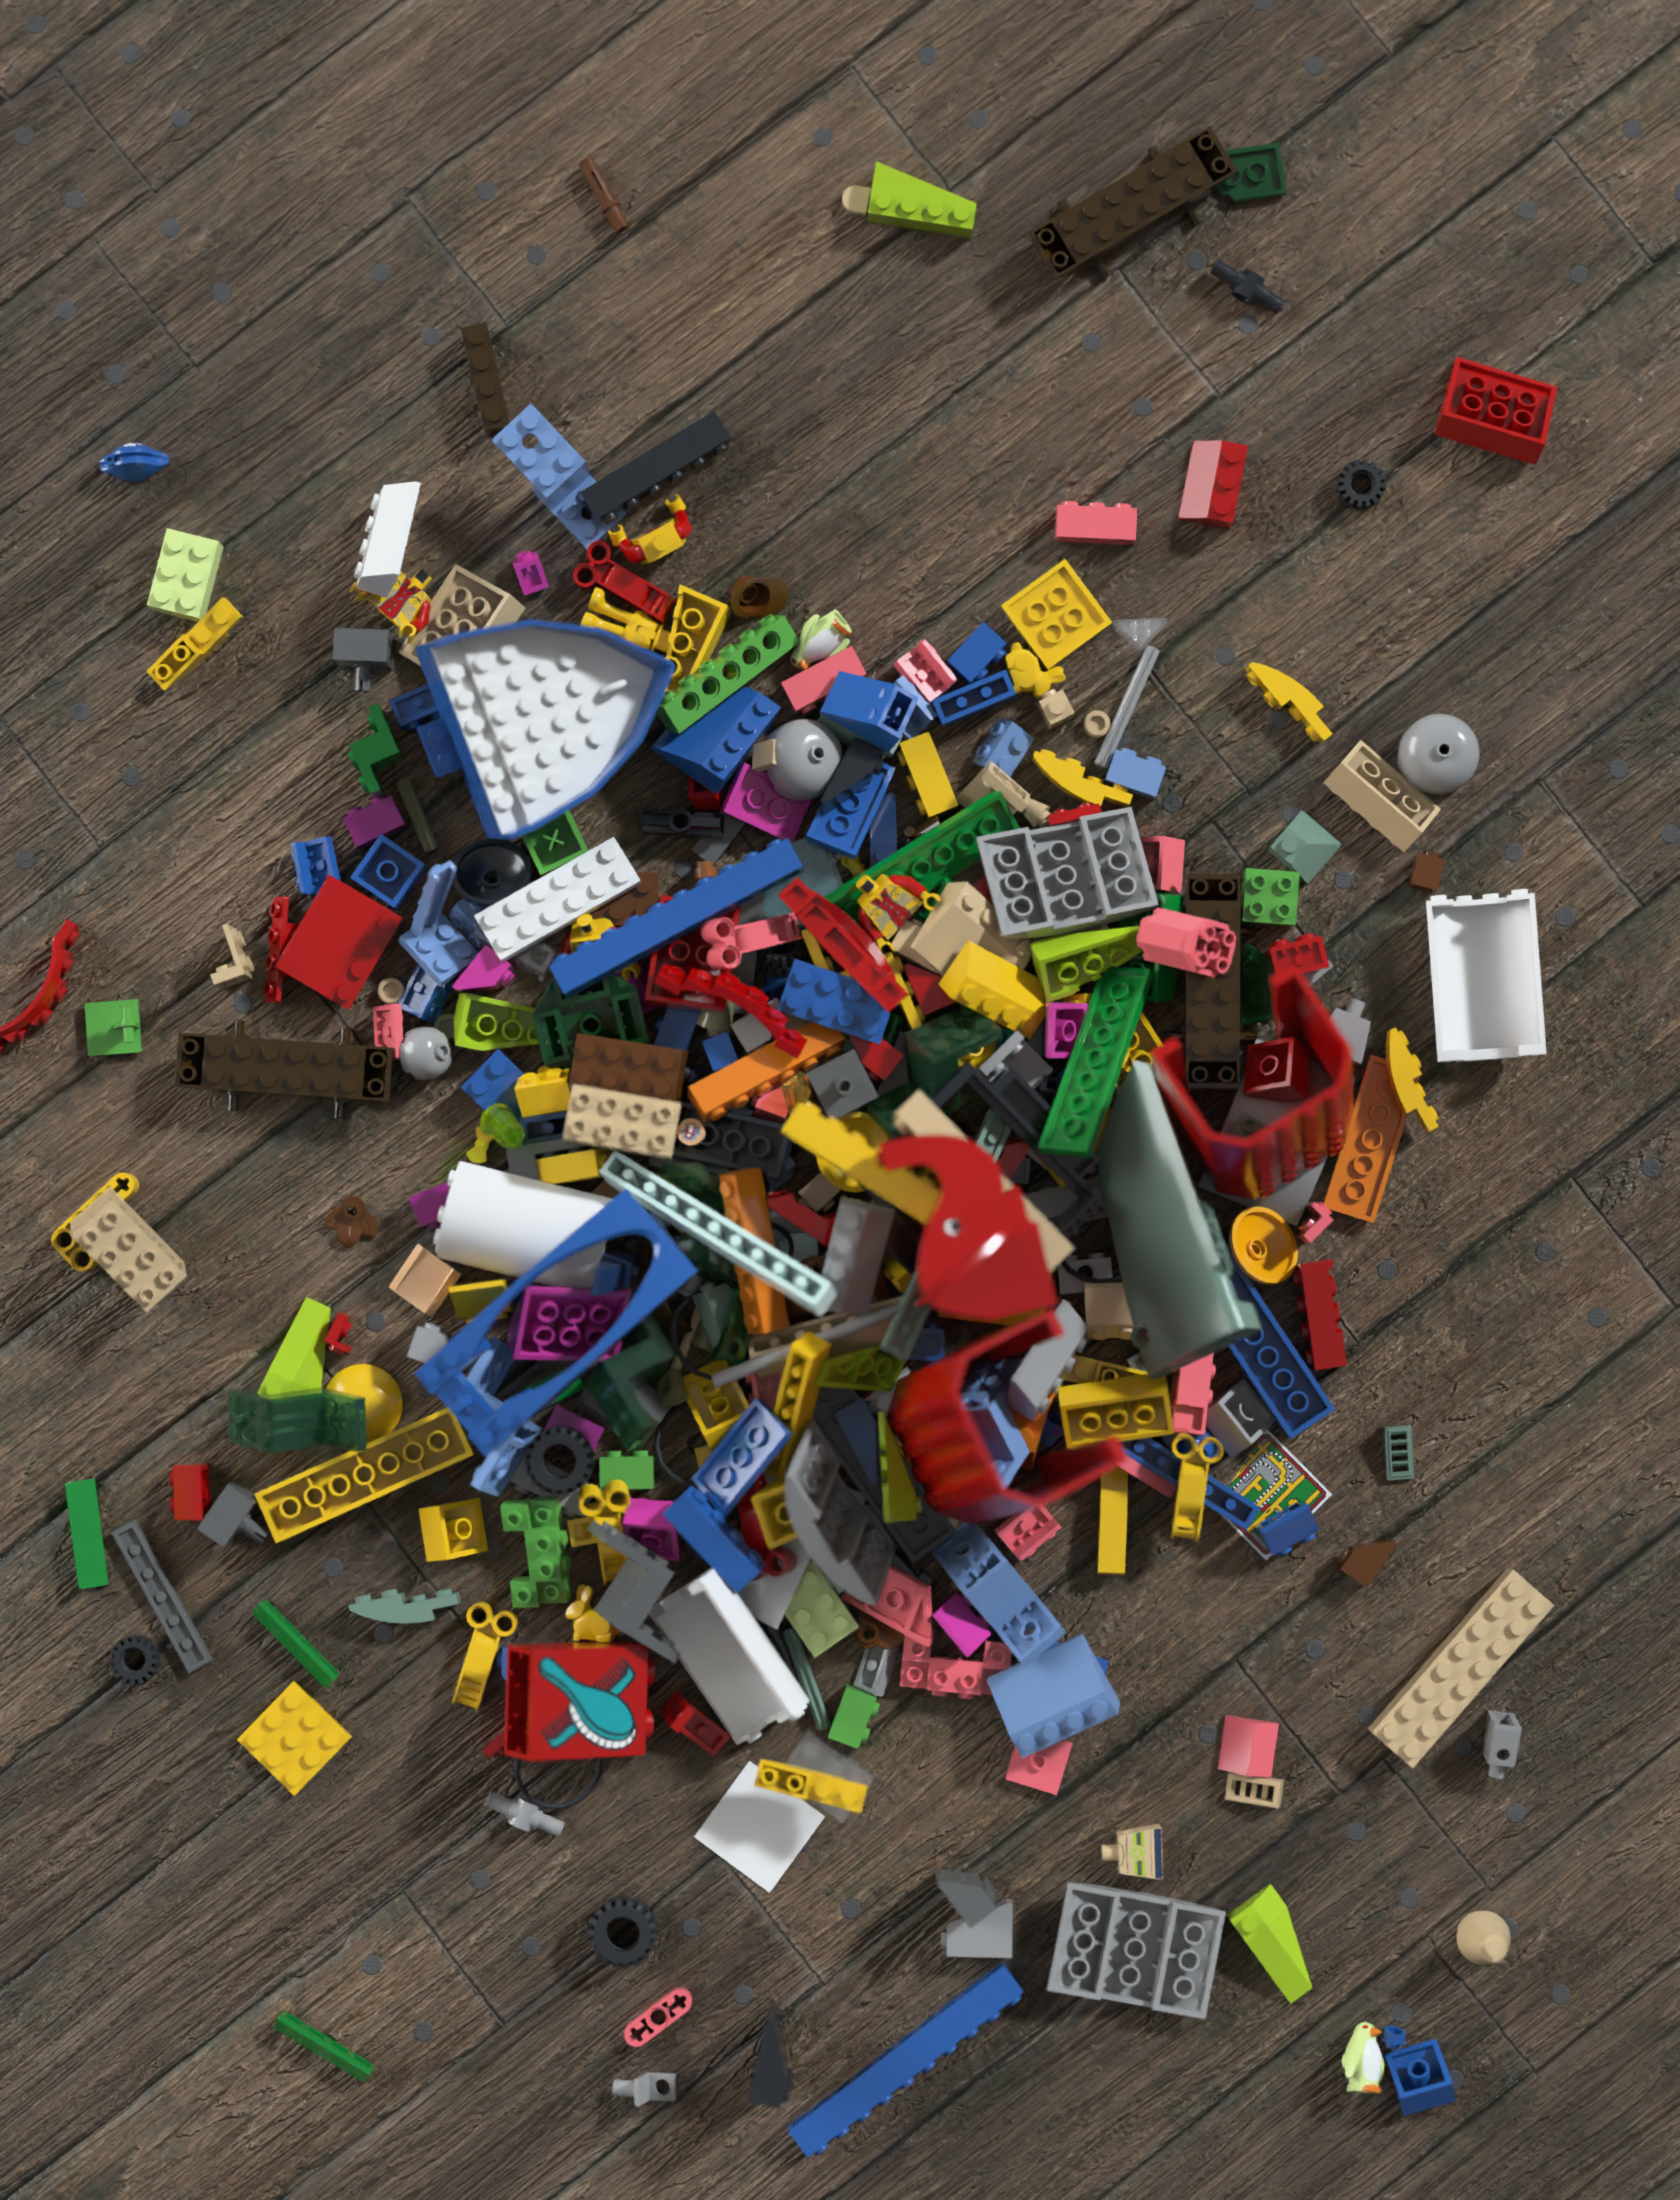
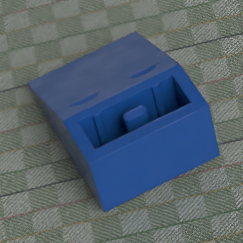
[819,671,919,753]

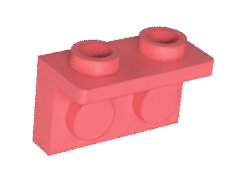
[373,1004,404,1060]
[1297,1201,1333,1244]

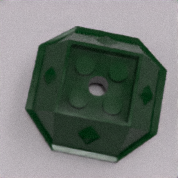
[532,973,649,1071]

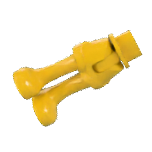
[580,587,671,653]

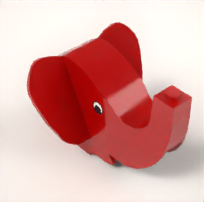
[875,1135,1057,1321]

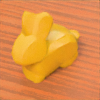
[1004,642,1065,698]
[565,1584,623,1643]

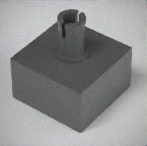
[333,628,394,693]
[804,1048,879,1120]
[197,1481,270,1547]

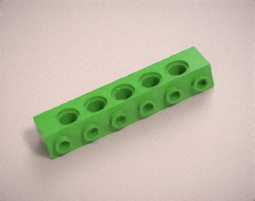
[656,614,800,733]

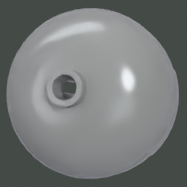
[1398,714,1480,795]
[766,719,844,801]

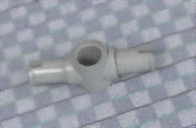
[484,1791,564,1837]

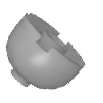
[399,1027,453,1080]

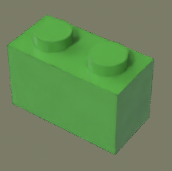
[599,1450,655,1490]
[828,1684,880,1749]

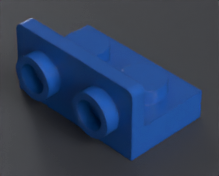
[398,963,456,1024]

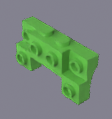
[500,1496,572,1608]

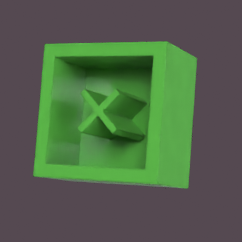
[522,810,589,877]
[1240,868,1300,928]

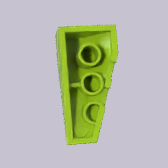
[257,1297,331,1416]

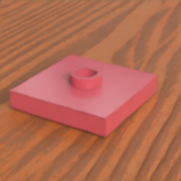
[1005,1740,1073,1795]

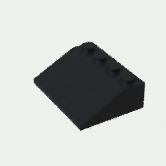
[748,1999,792,2109]

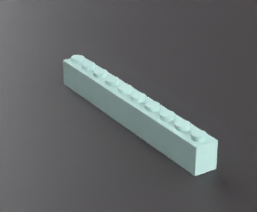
[599,1150,837,1317]

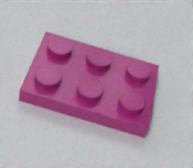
[720,762,811,844]

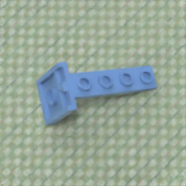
[398,860,479,987]

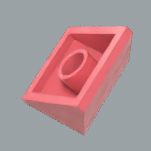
[1218,1715,1279,1777]

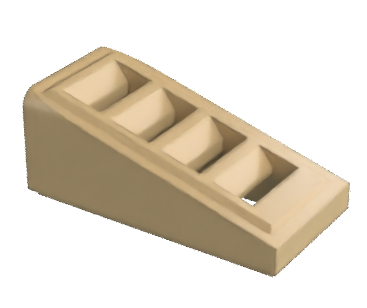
[1225,1772,1284,1809]

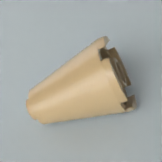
[1457,1911,1511,1965]

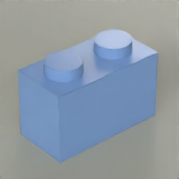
[1104,748,1166,800]

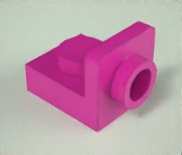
[512,551,549,596]

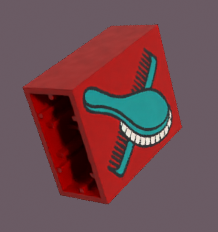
[504,1641,655,1761]

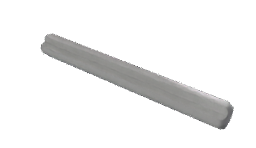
[1095,645,1159,769]

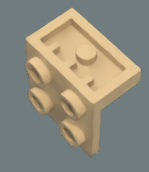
[956,761,1031,814]
[210,924,254,989]

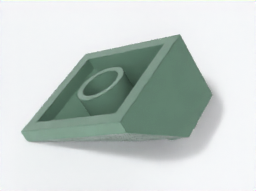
[1267,810,1342,884]

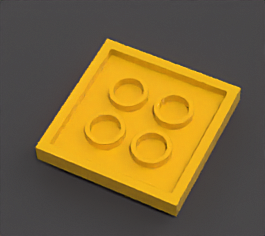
[1001,559,1112,671]
[237,1680,352,1796]

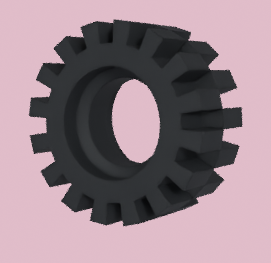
[1336,459,1386,511]
[758,939,806,978]
[109,1635,161,1685]

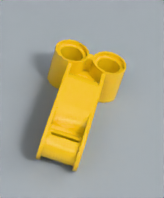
[1171,1433,1223,1542]
[578,1479,630,1585]
[452,1602,518,1712]

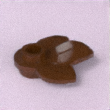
[325,1196,378,1248]
[855,1610,905,1649]

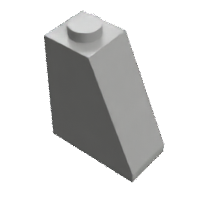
[941,1899,1013,1958]

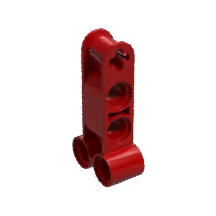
[573,541,677,624]
[737,1472,797,1581]

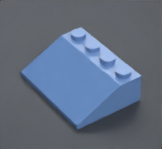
[987,1633,1120,1758]

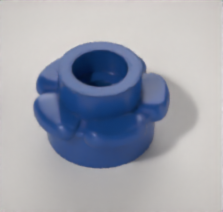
[1380,2026,1406,2049]

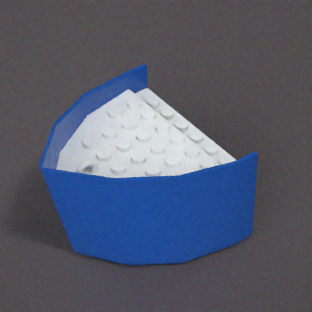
[415,620,675,839]

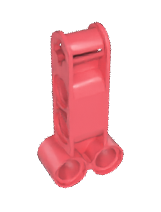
[701,913,803,970]

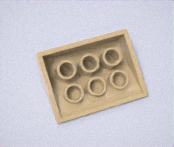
[398,564,525,668]
[910,882,1033,977]

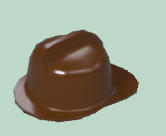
[728,575,789,617]

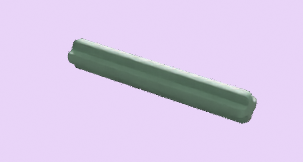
[783,1627,831,1731]

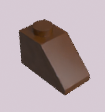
[1337,1539,1397,1588]

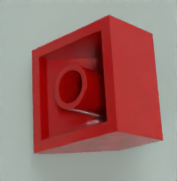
[903,964,954,1018]
[1244,1036,1310,1102]
[169,1463,211,1520]

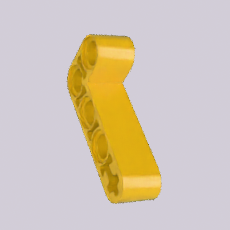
[51,1173,139,1271]

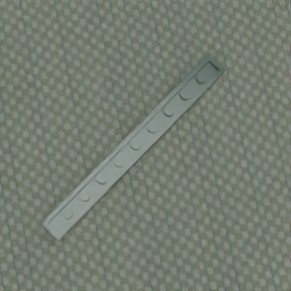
[880,1109,1011,1360]

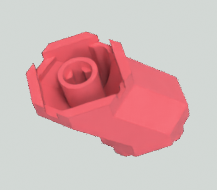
[1136,908,1236,977]

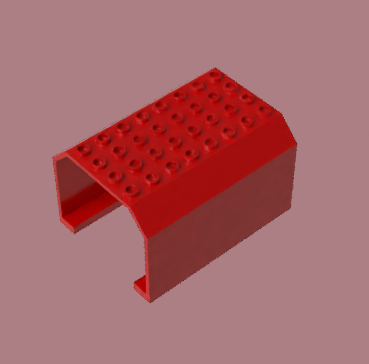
[1151,964,1354,1200]
[887,1309,1128,1524]

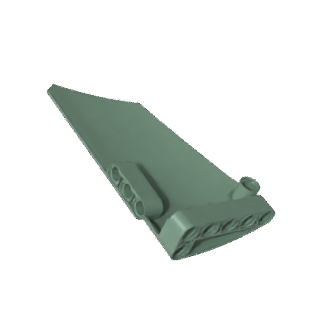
[1096,1060,1262,1379]

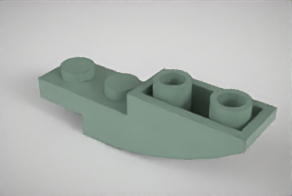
[348,1588,461,1623]

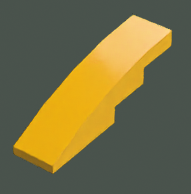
[1098,1466,1128,1575]

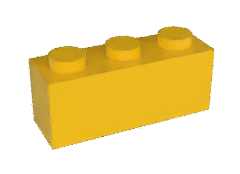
[896,732,959,819]

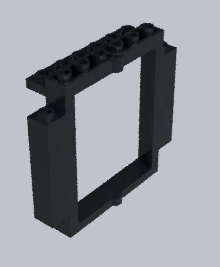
[856,1062,1104,1277]

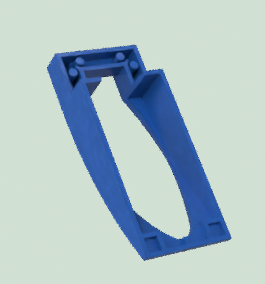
[414,1189,698,1456]

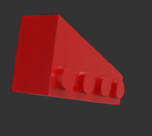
[1291,1259,1347,1371]

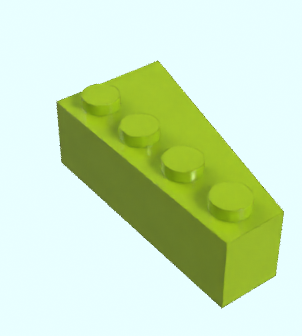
[868,161,977,238]

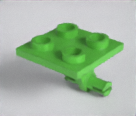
[84,999,142,1057]

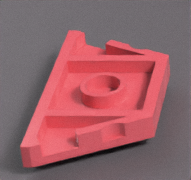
[841,1565,933,1648]

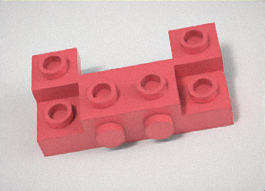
[1170,1353,1216,1437]
[900,1635,1012,1699]

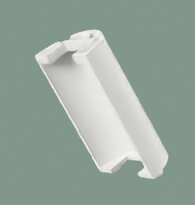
[1426,889,1546,1062]
[433,1161,613,1288]
[648,1568,809,1745]

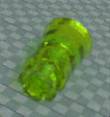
[480,1103,525,1150]

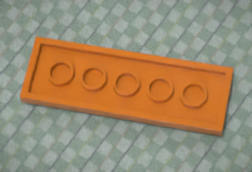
[1323,1055,1422,1224]

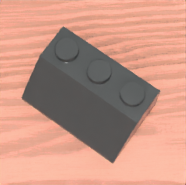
[575,1362,672,1450]
[935,1869,997,1928]

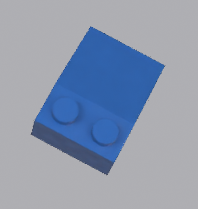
[461,1049,524,1144]

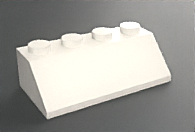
[354,481,421,598]

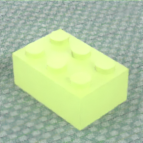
[147,528,223,622]
[785,1559,859,1658]

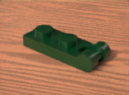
[712,1288,751,1367]

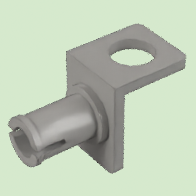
[613,2072,677,2107]

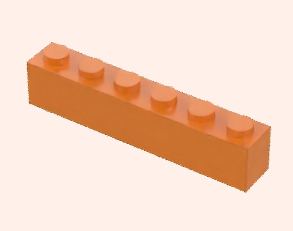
[687,1022,844,1123]
[719,1168,789,1334]

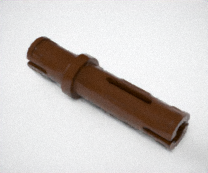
[579,156,629,234]

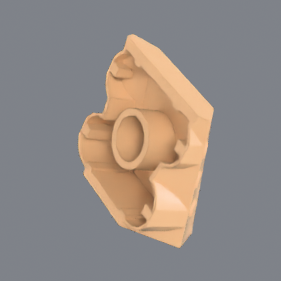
[389,1244,461,1318]

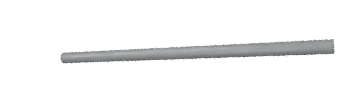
[711,1300,902,1388]

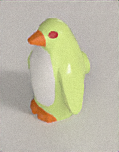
[790,609,852,670]
[1342,2022,1384,2093]

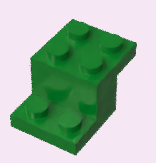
[348,703,405,798]

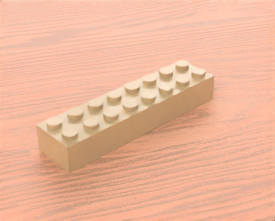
[893,1090,1074,1272]
[1368,1568,1554,1768]

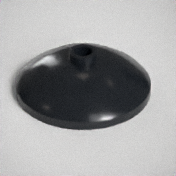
[452,839,531,907]

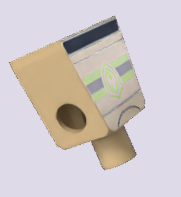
[1101,1824,1163,1880]

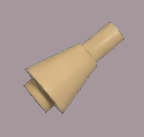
[1022,798,1051,828]

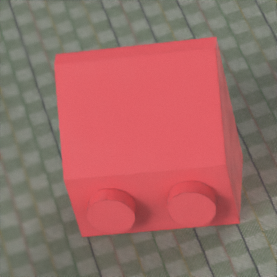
[1140,836,1185,893]

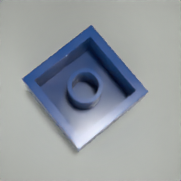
[350,834,428,911]

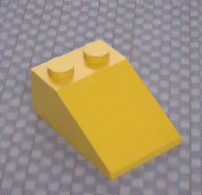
[449,1280,514,1323]
[683,1360,749,1452]

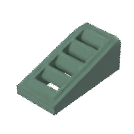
[1382,1425,1414,1481]

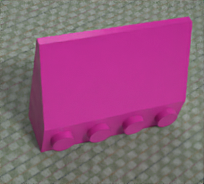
[507,1286,631,1362]

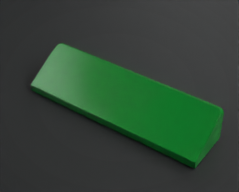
[65,1478,109,1590]
[252,1599,340,1688]
[273,2011,375,2083]

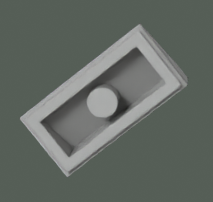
[852,1636,900,1697]

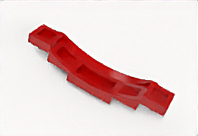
[778,877,908,1014]
[0,919,81,1055]
[654,964,807,1059]

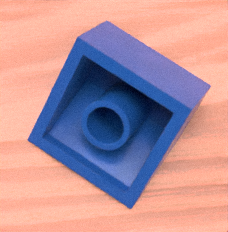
[1254,1500,1319,1557]
[1385,2039,1456,2116]

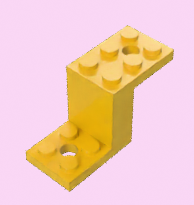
[801,929,925,1034]

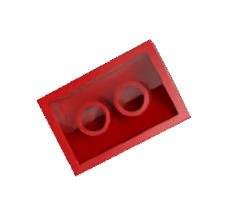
[1178,440,1248,529]

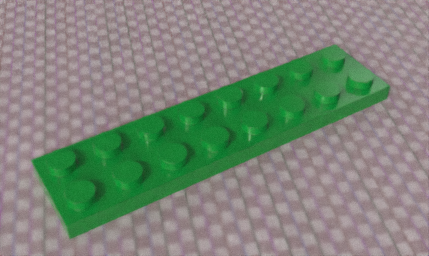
[825,790,1020,927]
[1038,967,1154,1158]

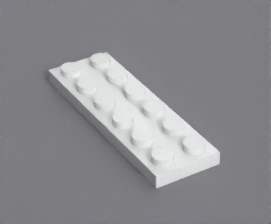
[474,837,641,963]

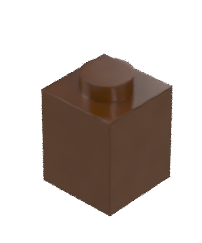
[1408,850,1445,893]

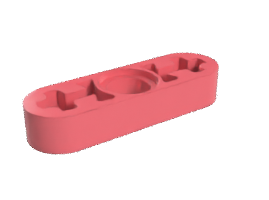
[1118,1455,1177,1499]
[624,1987,692,2047]

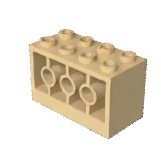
[563,1084,681,1161]
[70,1186,187,1312]

